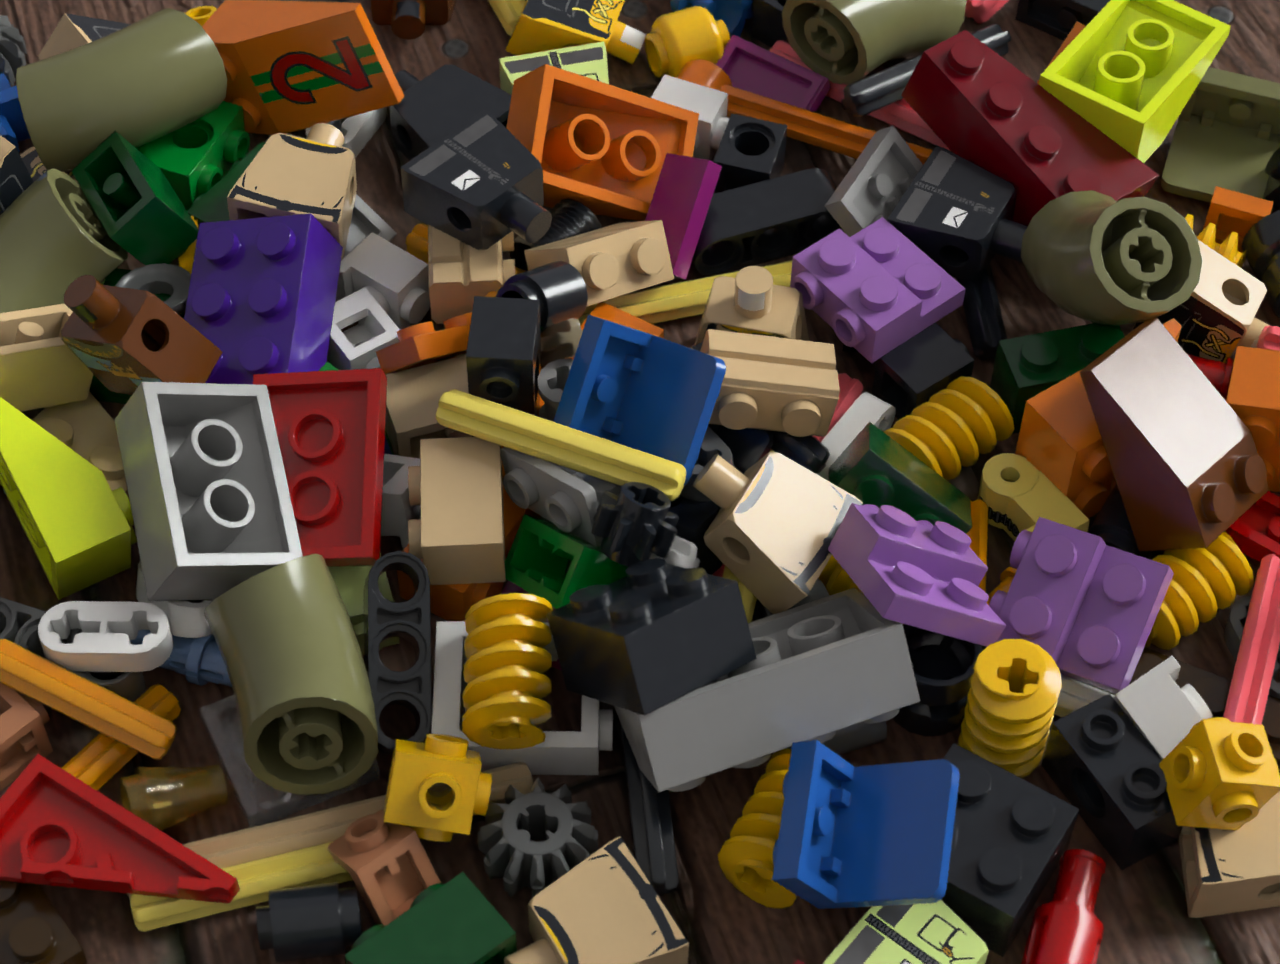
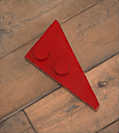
[0,754,240,904]

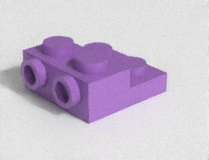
[790,217,965,363]
[828,503,1006,647]
[989,517,1174,694]

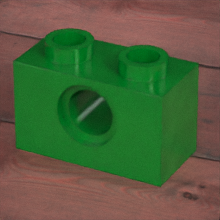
[136,101,250,210]

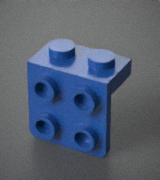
[553,314,726,486]
[772,740,960,909]

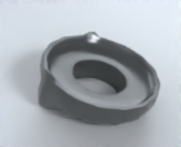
[115,263,191,315]

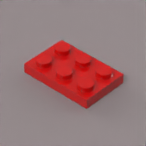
[253,368,387,567]

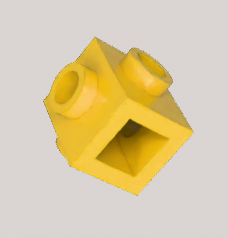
[1159,717,1280,830]
[384,734,492,842]

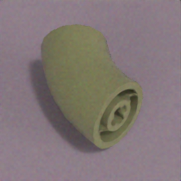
[782,0,967,85]
[16,8,227,173]
[0,168,128,313]
[1021,190,1202,326]
[204,554,378,795]

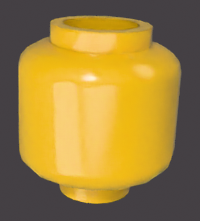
[644,6,730,78]

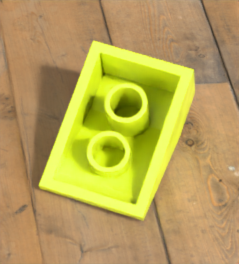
[1039,0,1231,163]
[0,397,137,600]

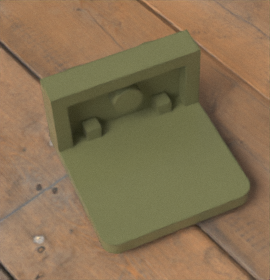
[1160,67,1280,214]

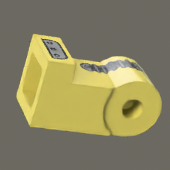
[978,453,1090,541]

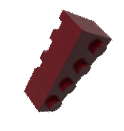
[901,30,1160,226]

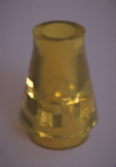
[119,764,228,831]

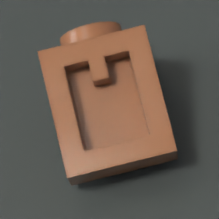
[0,683,53,792]
[328,809,441,926]

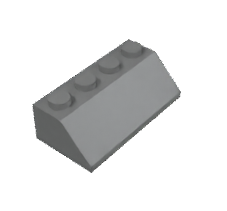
[614,588,920,792]

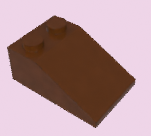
[1080,318,1269,551]

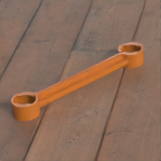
[676,59,950,165]

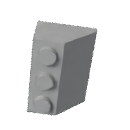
[115,382,303,601]

